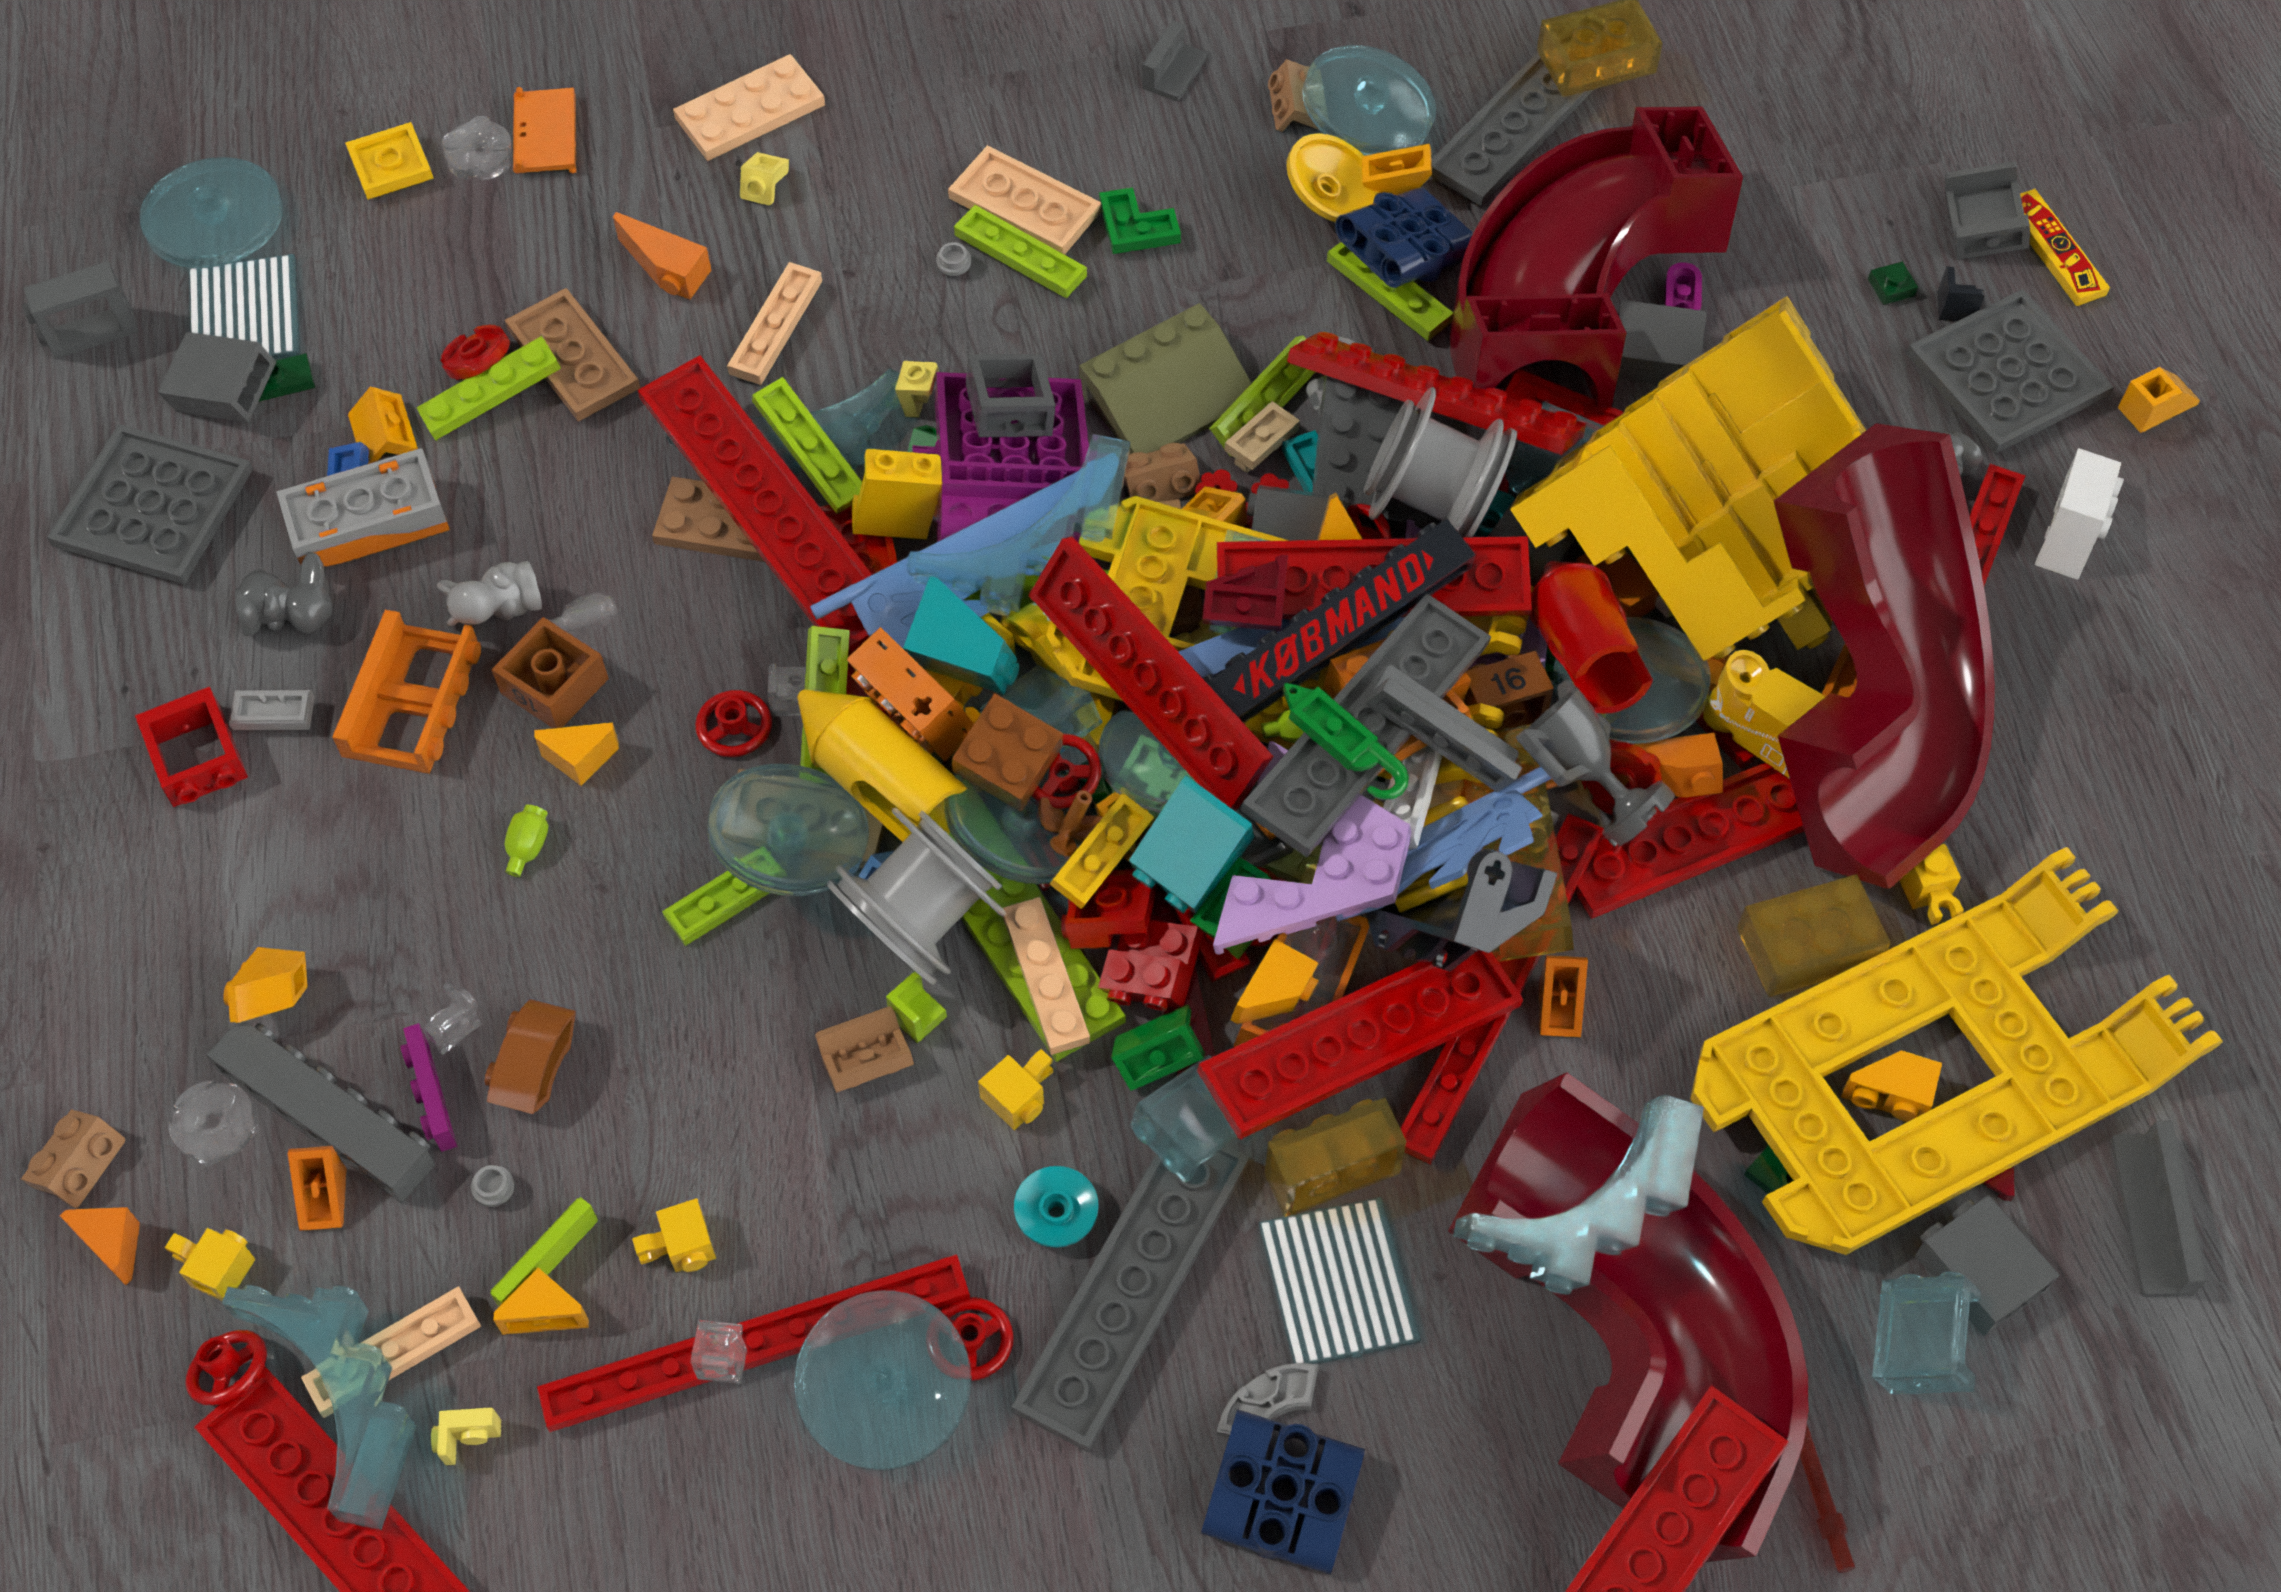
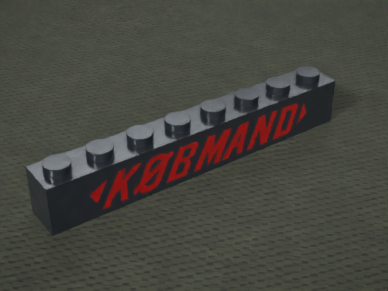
[1203,519,1476,723]

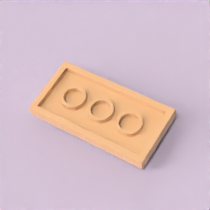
[673,54,825,161]
[948,145,1102,255]

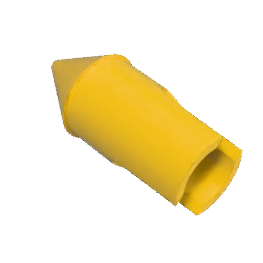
[797,689,968,842]

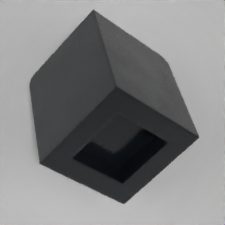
[1937,266,1985,321]

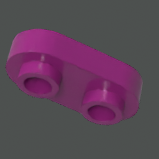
[1664,262,1702,310]

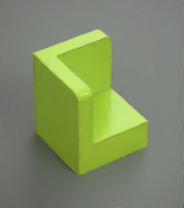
[886,971,947,1043]

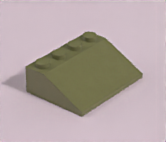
[1079,303,1252,454]

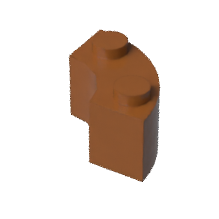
[484,999,576,1114]

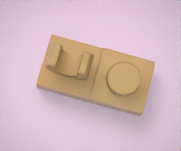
[1224,401,1300,473]

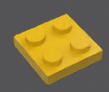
[345,122,434,200]

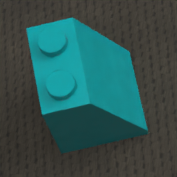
[903,576,1019,695]
[1129,775,1255,914]

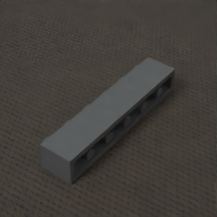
[206,1021,435,1204]

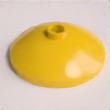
[1287,134,1379,222]

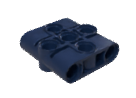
[1335,188,1473,288]
[1201,1409,1365,1575]

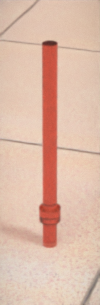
[1800,1424,1856,1573]

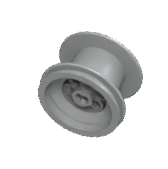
[1363,387,1517,538]
[826,808,1006,985]

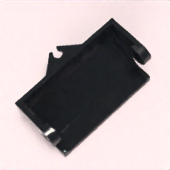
[1361,849,1558,972]

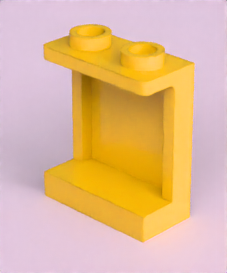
[852,449,942,539]

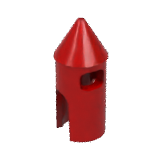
[1529,561,1653,714]

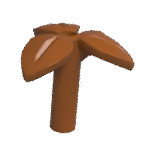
[1038,791,1103,857]

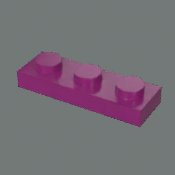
[400,1023,458,1152]

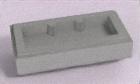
[229,690,315,730]

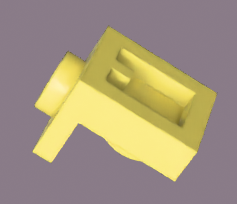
[740,152,789,205]
[895,361,939,417]
[431,1408,501,1466]

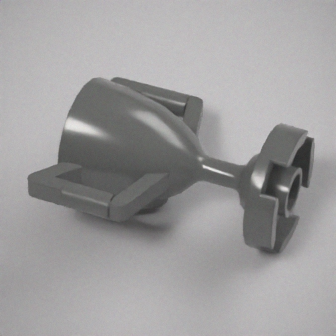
[1516,679,1675,847]

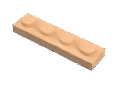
[727,262,822,385]
[1002,897,1090,1055]
[301,1286,481,1418]

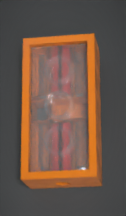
[1233,915,1370,1047]

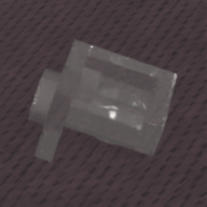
[423,981,481,1055]

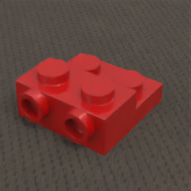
[1061,869,1157,949]
[1098,920,1204,1011]

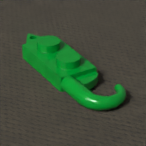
[1283,683,1409,800]

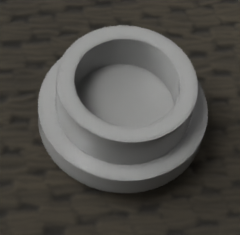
[936,242,971,276]
[471,1165,514,1207]

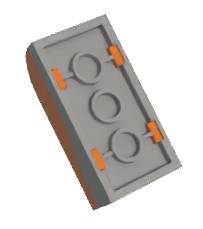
[276,448,450,566]

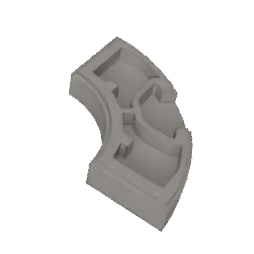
[1216,1363,1319,1438]

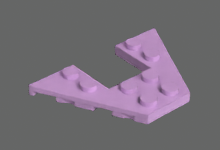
[1213,741,1412,954]

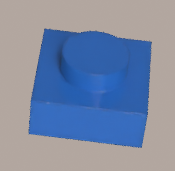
[327,442,369,476]

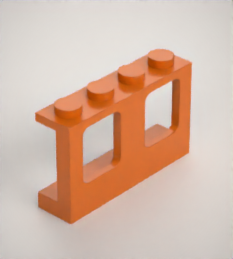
[332,609,481,774]

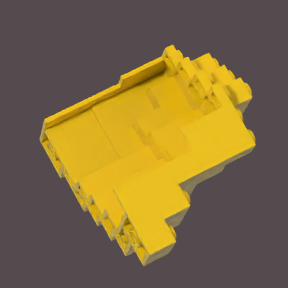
[1510,296,1866,661]

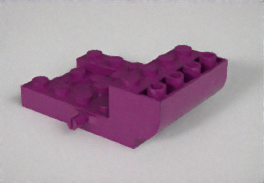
[912,372,1111,551]

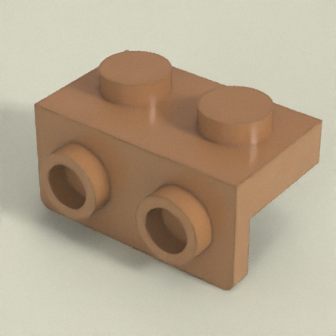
[1268,59,1328,132]
[1117,443,1201,502]
[815,1006,914,1093]
[21,1109,125,1208]

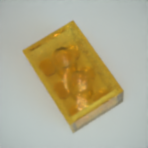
[1537,0,1663,97]
[1736,874,1891,997]
[1265,1098,1406,1218]

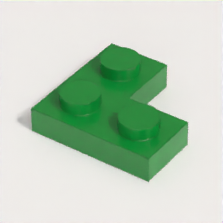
[1099,187,1181,254]

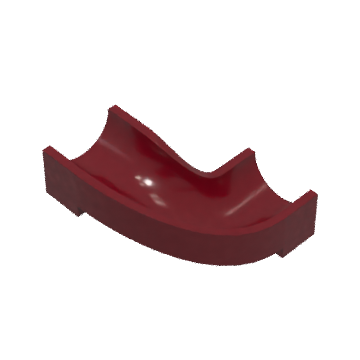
[1450,106,1743,408]
[1773,423,1995,889]
[1448,1072,1809,1563]

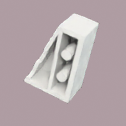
[2035,448,2124,580]

